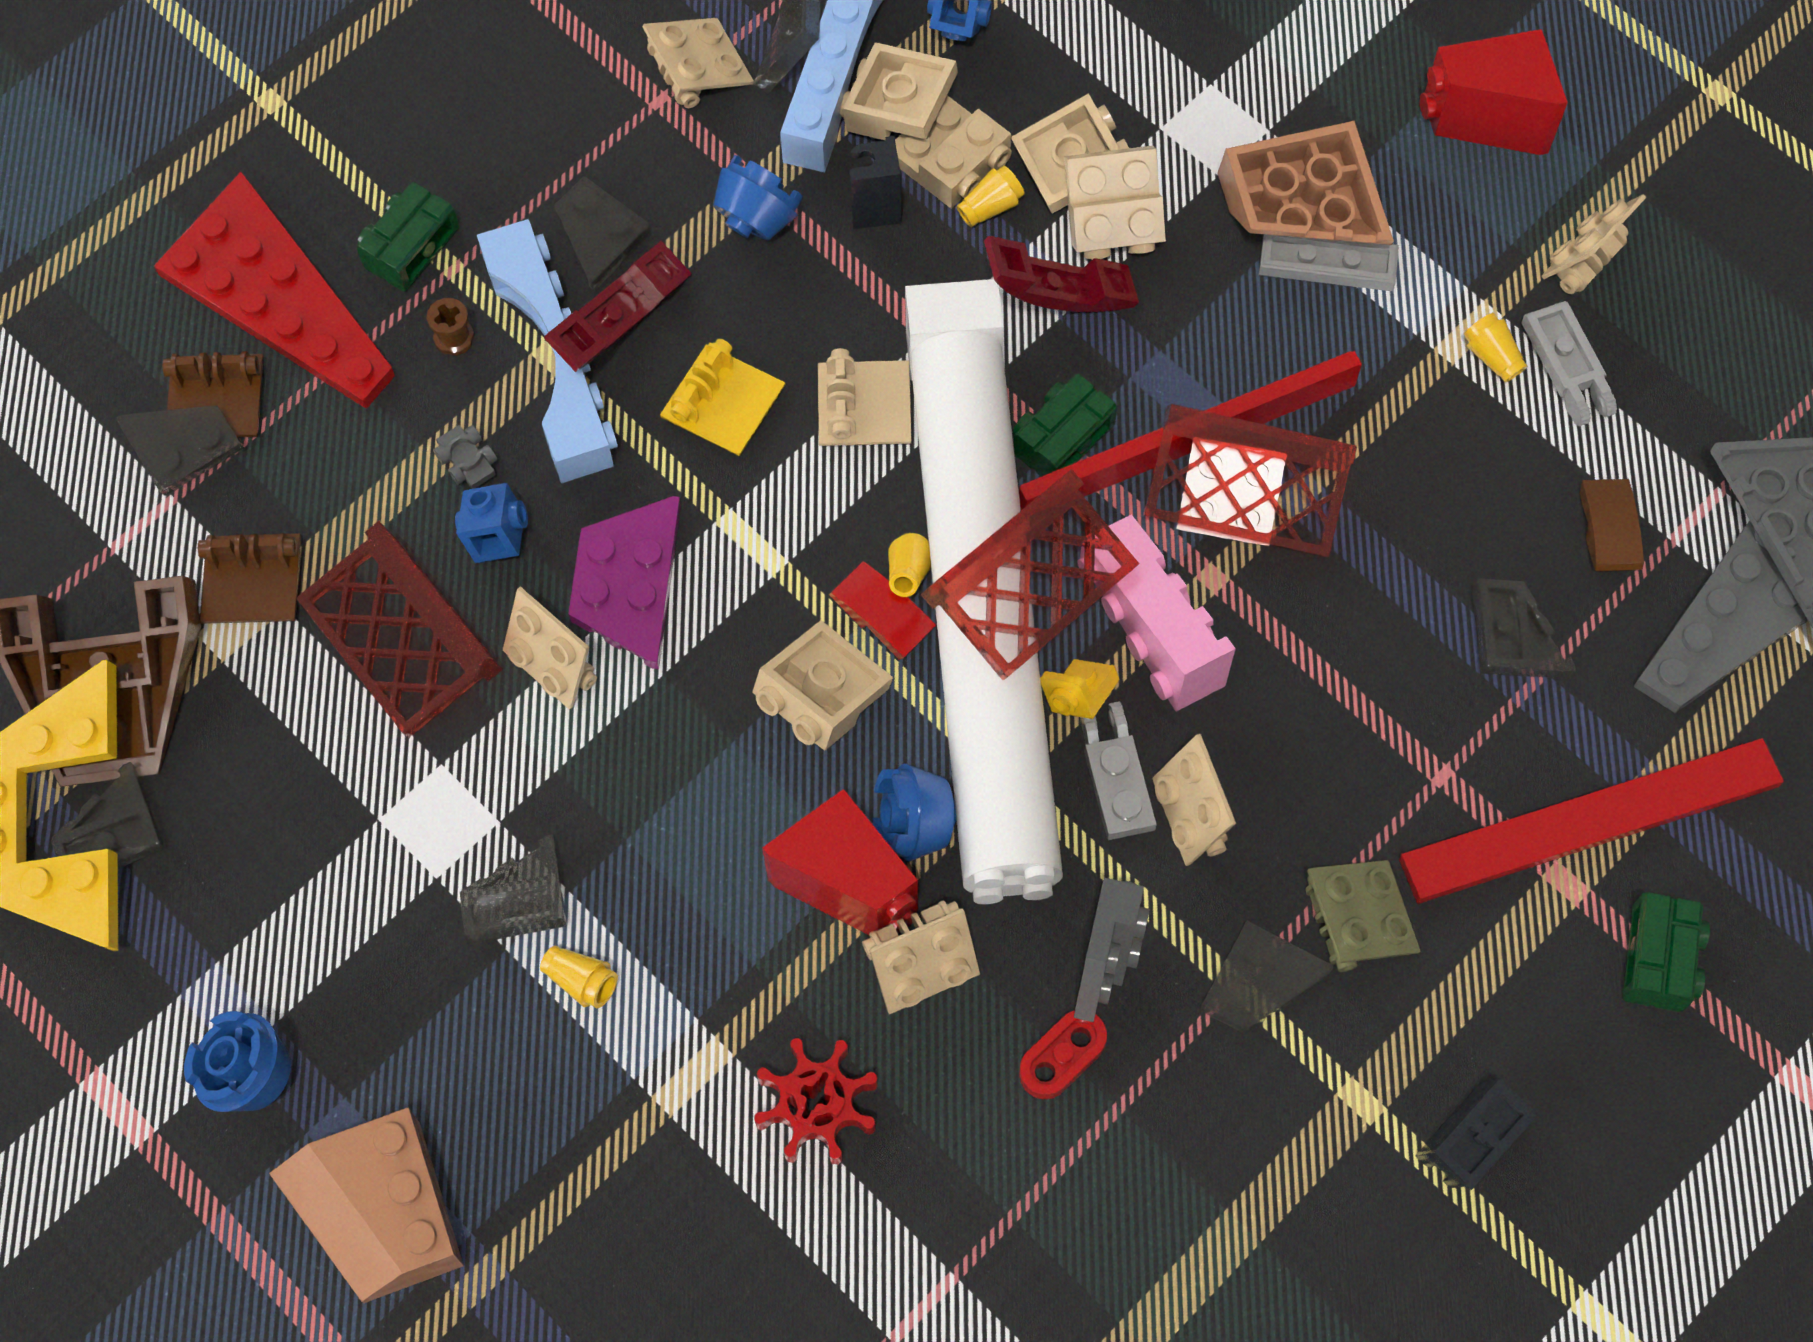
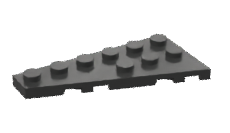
[1710,437,1813,628]
[1634,520,1808,713]

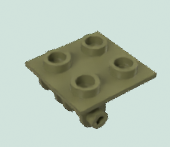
[1305,860,1421,972]

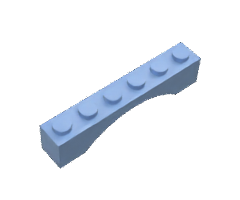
[780,0,884,173]
[477,219,618,483]

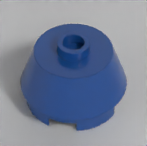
[713,155,803,241]
[873,764,956,863]
[184,1011,291,1112]

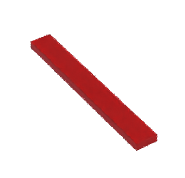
[1019,351,1362,521]
[1399,738,1784,904]

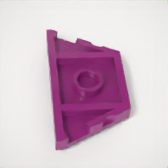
[568,496,681,669]

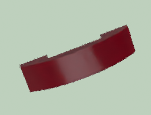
[984,236,1139,312]
[544,241,692,372]

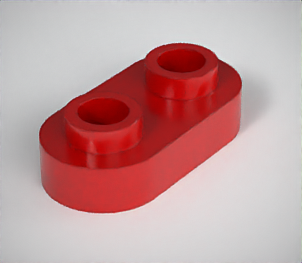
[1019,1011,1107,1099]

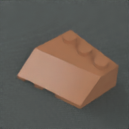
[1218,121,1394,245]
[269,1107,464,1303]

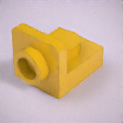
[1040,659,1120,719]

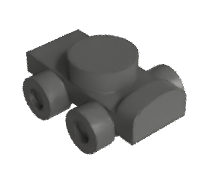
[433,425,497,489]

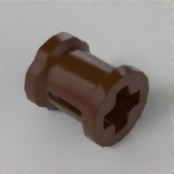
[427,298,475,356]

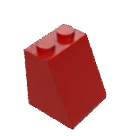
[1420,29,1568,155]
[762,789,918,936]

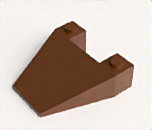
[0,576,201,787]

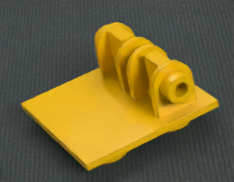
[660,339,785,456]

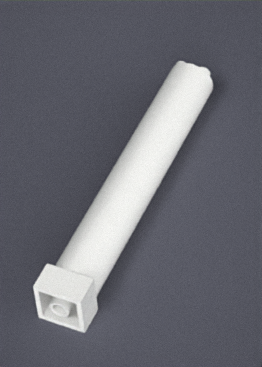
[905,279,1063,904]

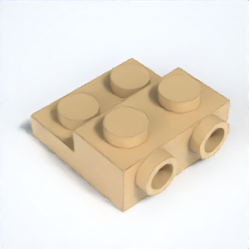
[840,42,958,140]
[1011,93,1129,213]
[895,95,1012,209]
[1064,145,1166,259]
[752,620,893,751]

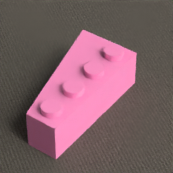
[1078,514,1236,712]

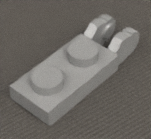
[1521,301,1617,426]
[1080,701,1157,840]

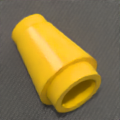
[956,165,1025,228]
[1463,312,1528,383]
[888,533,931,597]
[540,945,618,1008]

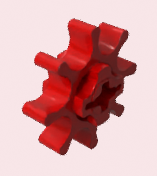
[754,1038,878,1165]

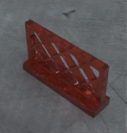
[1144,404,1357,557]
[921,469,1140,680]
[296,521,503,738]

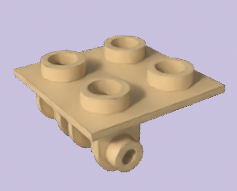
[642,18,754,108]
[1541,194,1646,294]
[818,348,911,446]
[503,587,597,710]
[1152,734,1236,866]
[862,900,980,1015]

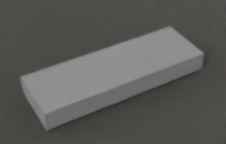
[1259,234,1399,291]

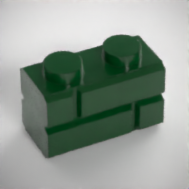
[356,182,460,292]
[1013,374,1118,477]
[1623,892,1710,1012]

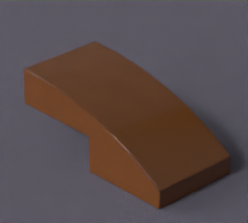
[1579,479,1644,571]

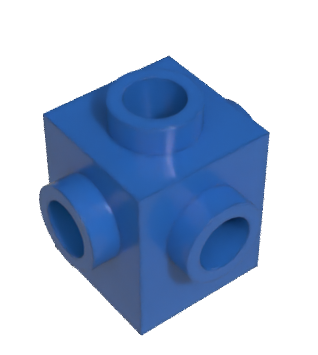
[927,0,992,41]
[455,483,528,563]

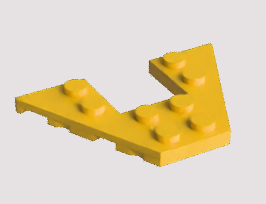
[0,660,118,951]

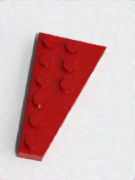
[154,172,395,409]

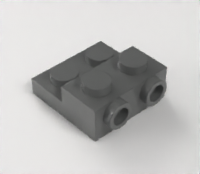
[1074,878,1150,1022]

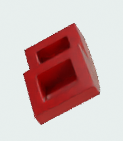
[829,561,936,660]

